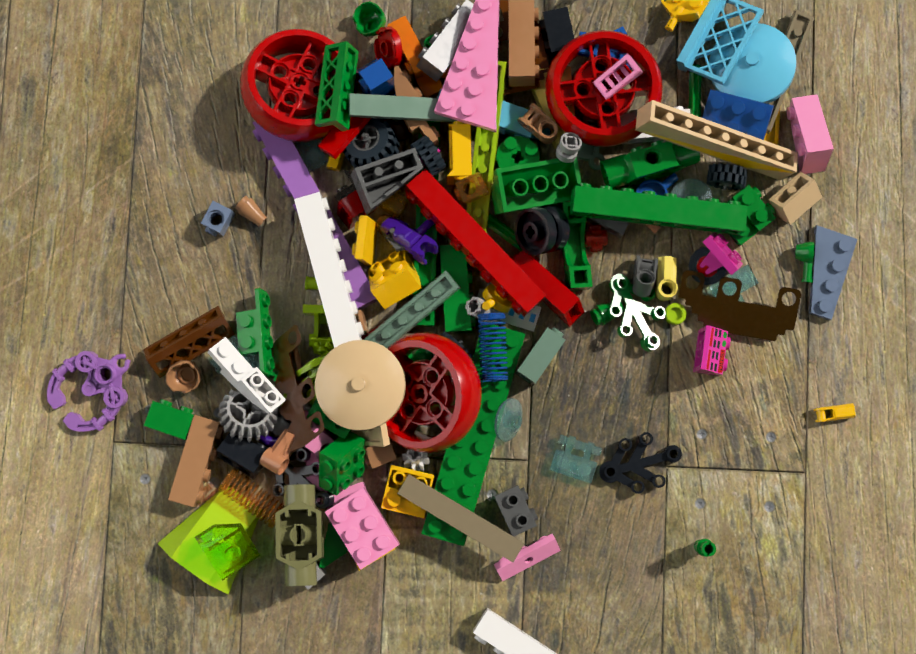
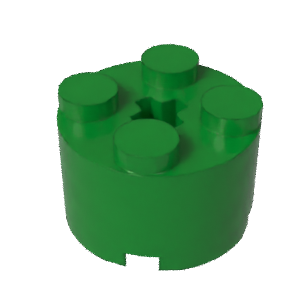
[495,136,539,169]

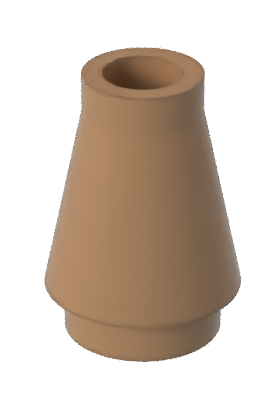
[235,196,267,227]

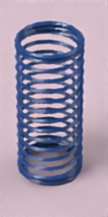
[478,313,508,382]

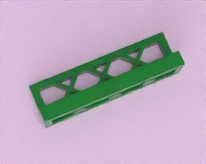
[315,41,359,131]

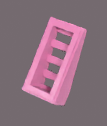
[593,54,643,100]

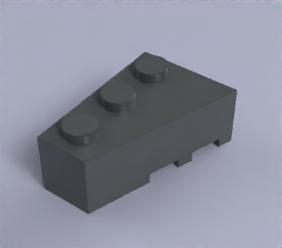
[351,148,423,215]

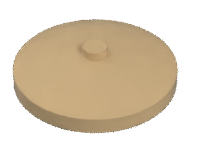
[315,340,406,431]

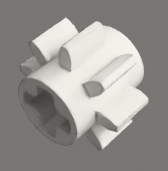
[402,449,430,471]

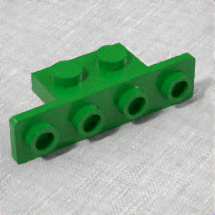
[236,288,275,376]

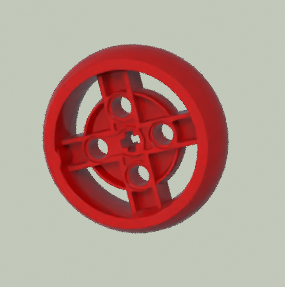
[240,29,357,142]
[545,30,663,147]
[386,333,482,453]

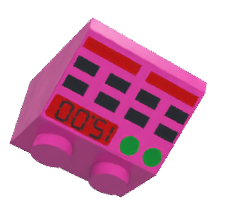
[693,325,731,376]

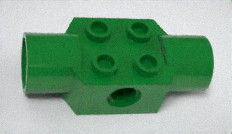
[600,140,700,189]

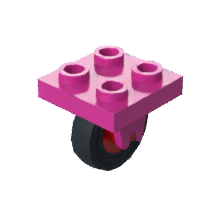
[688,232,743,285]

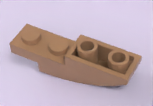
[394,66,440,147]

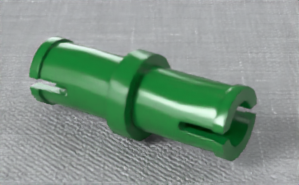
[694,539,716,557]

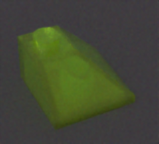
[195,523,261,581]

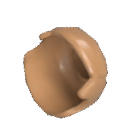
[166,360,201,394]

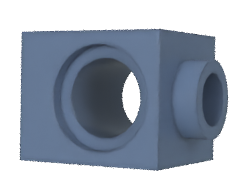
[201,201,235,237]

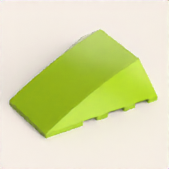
[157,484,263,595]

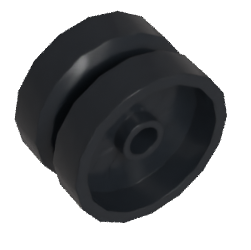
[514,204,570,256]

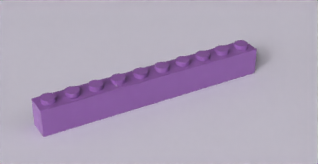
[253,122,378,310]

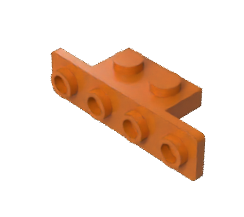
[387,16,443,98]

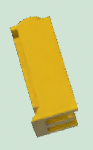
[447,121,472,185]

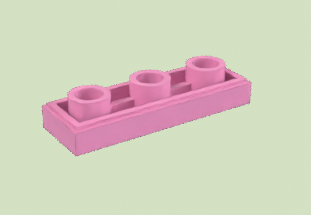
[494,534,561,581]

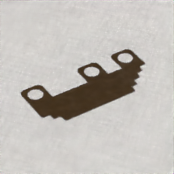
[678,270,801,341]

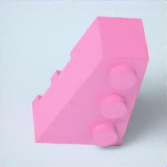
[787,94,834,174]

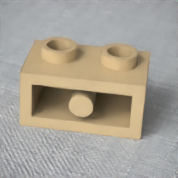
[769,172,822,225]

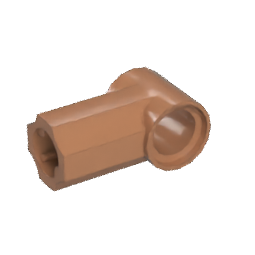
[260,429,295,475]

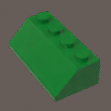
[491,157,581,214]

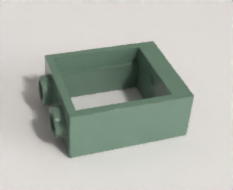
[515,327,565,386]

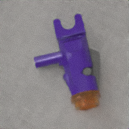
[376,214,438,265]

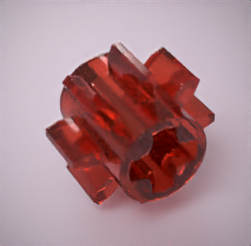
[585,225,608,252]

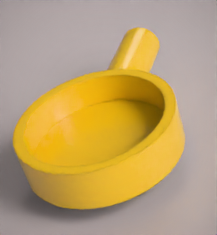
[482,284,511,313]

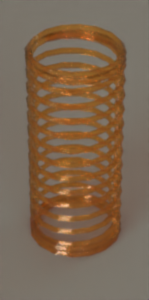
[218,468,284,529]

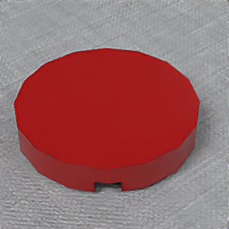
[374,27,402,70]

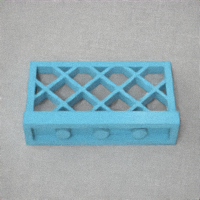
[676,0,764,85]

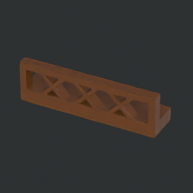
[143,306,235,378]

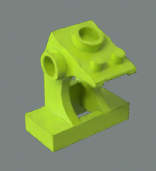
[303,304,334,356]

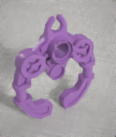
[47,351,130,432]

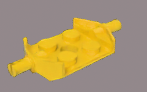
[661,0,710,32]

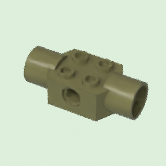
[275,484,324,586]

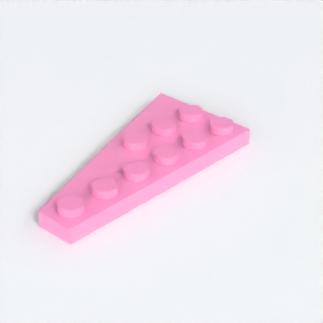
[434,0,499,132]

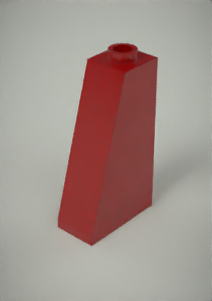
[512,250,584,327]

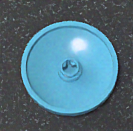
[709,23,796,104]

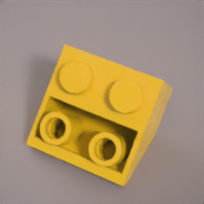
[368,250,422,309]
[381,465,434,518]

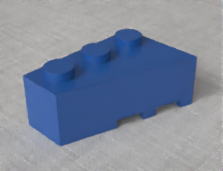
[356,58,396,96]

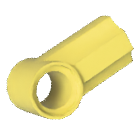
[655,256,678,301]

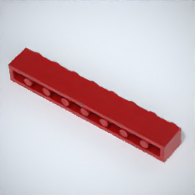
[405,169,546,317]

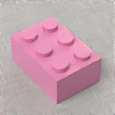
[325,487,400,570]

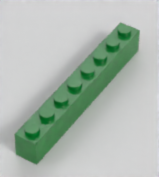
[569,183,748,235]

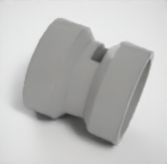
[555,132,582,163]

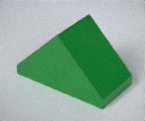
[319,522,349,568]

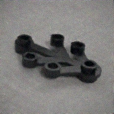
[599,432,682,494]
[273,448,334,509]

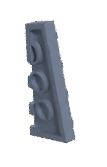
[809,225,857,321]

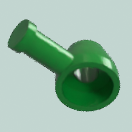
[795,242,814,282]

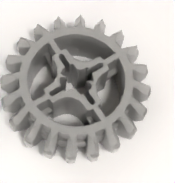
[218,389,278,442]

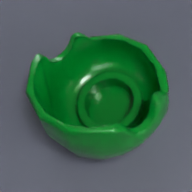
[352,1,386,37]

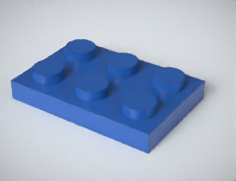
[702,89,774,140]

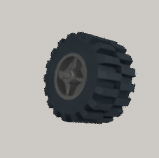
[343,118,400,168]

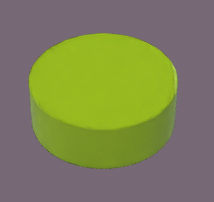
[664,303,687,325]

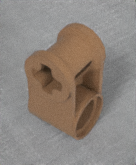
[517,103,558,144]

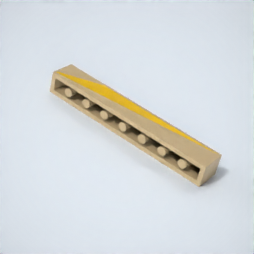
[635,100,798,180]

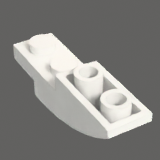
[207,337,286,414]

